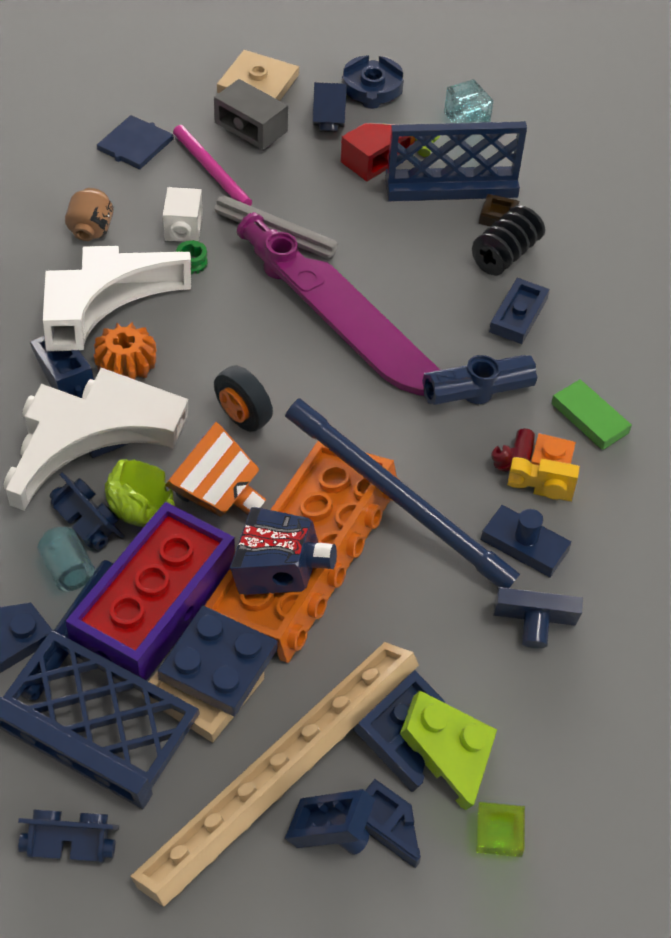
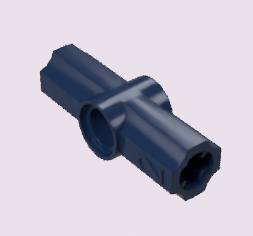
[422,355,538,405]

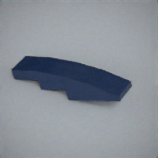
[30,336,128,458]

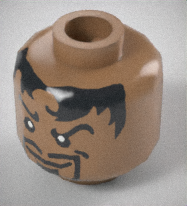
[65,188,114,241]

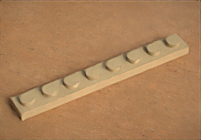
[130,642,419,907]

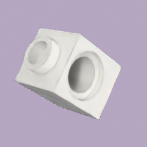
[163,187,203,242]

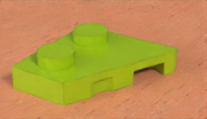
[400,691,497,810]

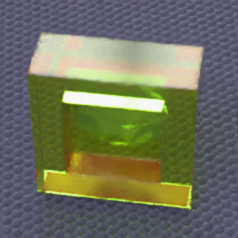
[476,802,525,857]

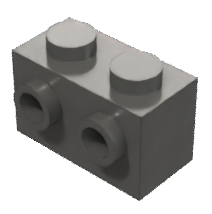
[214,79,288,150]

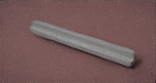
[215,196,338,259]

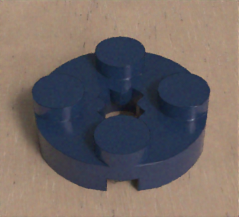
[342,55,404,109]

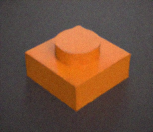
[531,433,576,465]

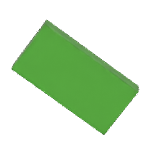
[551,379,632,450]

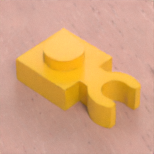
[507,457,580,502]

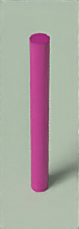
[173,125,252,206]

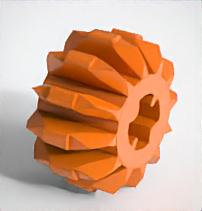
[94,322,157,380]

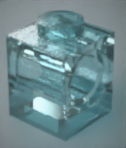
[444,79,494,123]

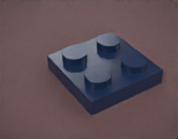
[158,605,278,717]

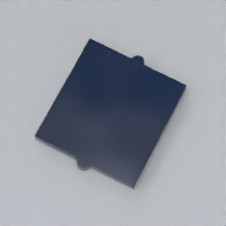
[97,115,174,169]

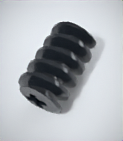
[472,205,545,276]

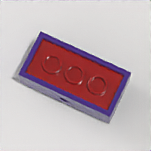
[65,502,235,681]

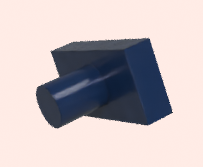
[481,505,572,578]
[493,587,583,648]
[285,789,375,855]

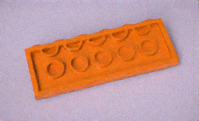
[205,441,399,663]

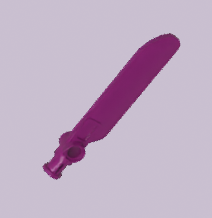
[237,212,440,396]

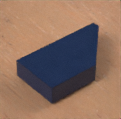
[365,779,421,868]

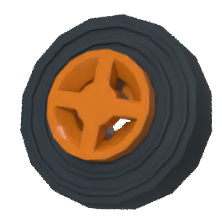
[214,365,273,432]

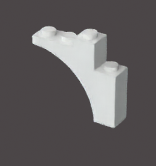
[43,246,191,351]
[3,368,188,511]

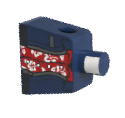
[230,507,337,595]

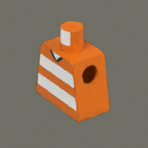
[165,422,266,517]

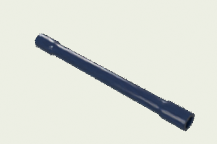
[285,398,520,588]

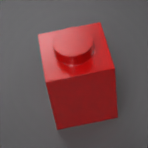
[340,123,415,181]

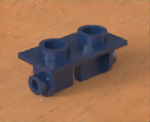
[50,472,124,550]
[18,809,119,863]

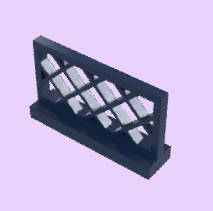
[385,121,527,202]
[0,630,200,809]

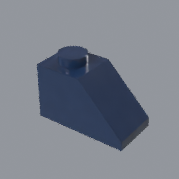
[313,82,346,132]

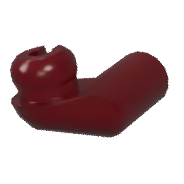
[491,428,535,472]

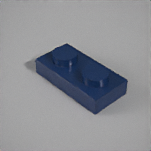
[489,277,550,344]

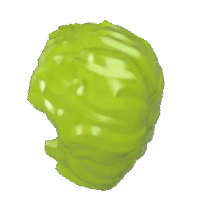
[104,459,175,527]

